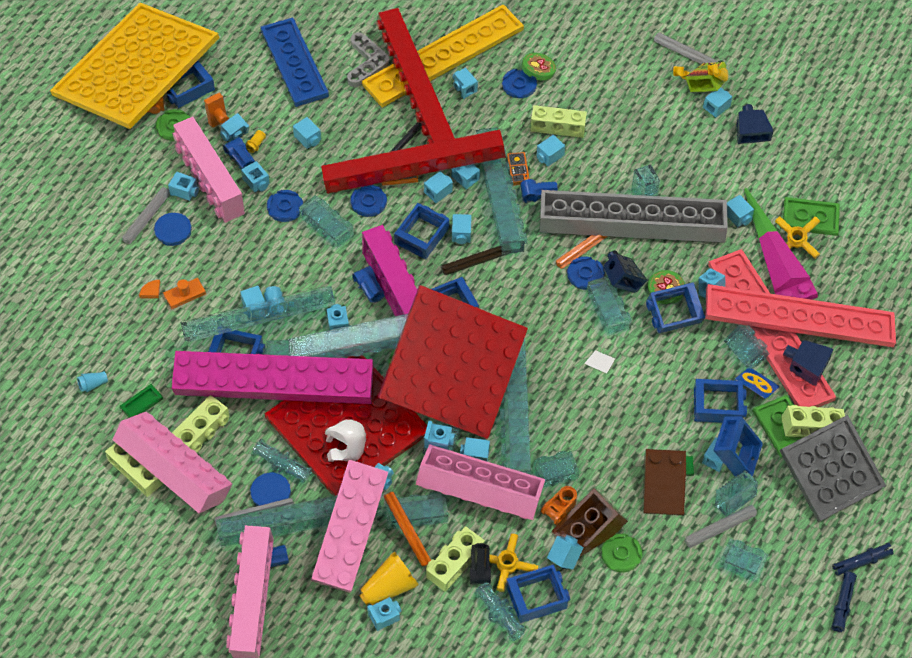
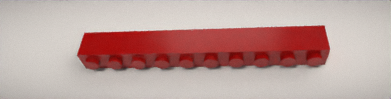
[376,8,455,144]
[321,130,506,194]

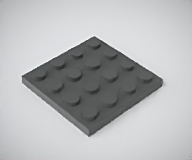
[779,415,886,522]

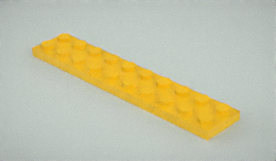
[362,4,524,108]

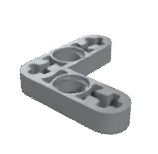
[347,32,389,87]

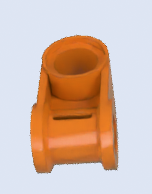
[541,486,577,525]

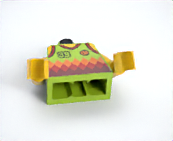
[673,60,729,92]

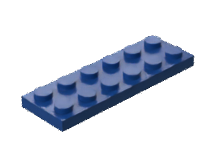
[260,17,329,107]

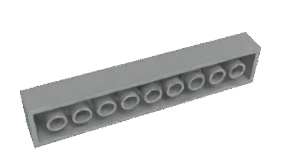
[539,190,728,243]

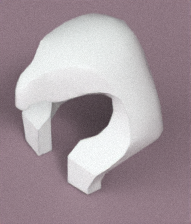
[325,420,366,462]

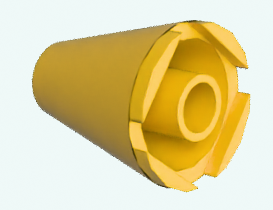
[359,551,419,606]

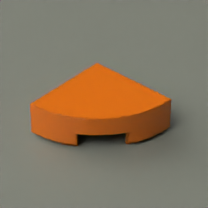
[139,280,161,298]

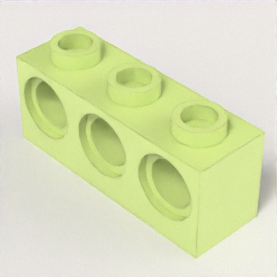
[530,105,587,138]
[172,395,229,453]
[781,405,845,437]
[105,443,164,497]
[426,526,485,592]

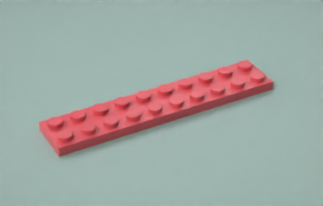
[708,249,836,407]
[706,284,896,347]

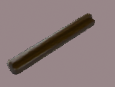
[441,243,512,275]

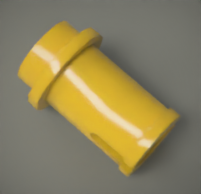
[246,130,266,153]

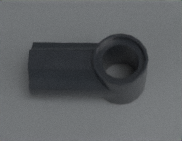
[470,543,491,585]

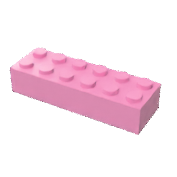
[172,117,245,223]
[112,412,232,513]
[416,444,545,520]
[311,460,388,593]
[226,526,274,658]

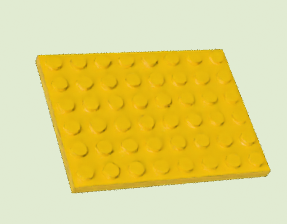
[50,3,220,129]

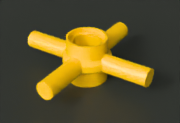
[775,216,820,259]
[489,533,539,592]

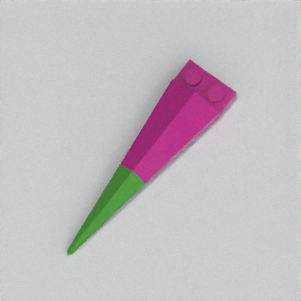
[744,187,818,300]

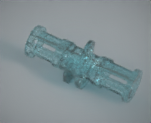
[252,438,312,484]
[475,582,526,641]

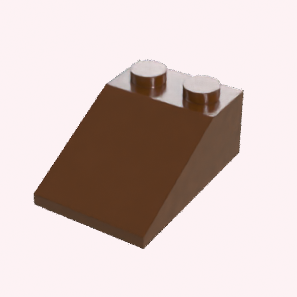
[643,449,686,516]
[552,488,628,557]

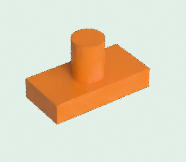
[204,92,229,128]
[163,277,206,309]

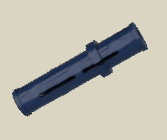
[832,543,894,576]
[831,572,857,632]

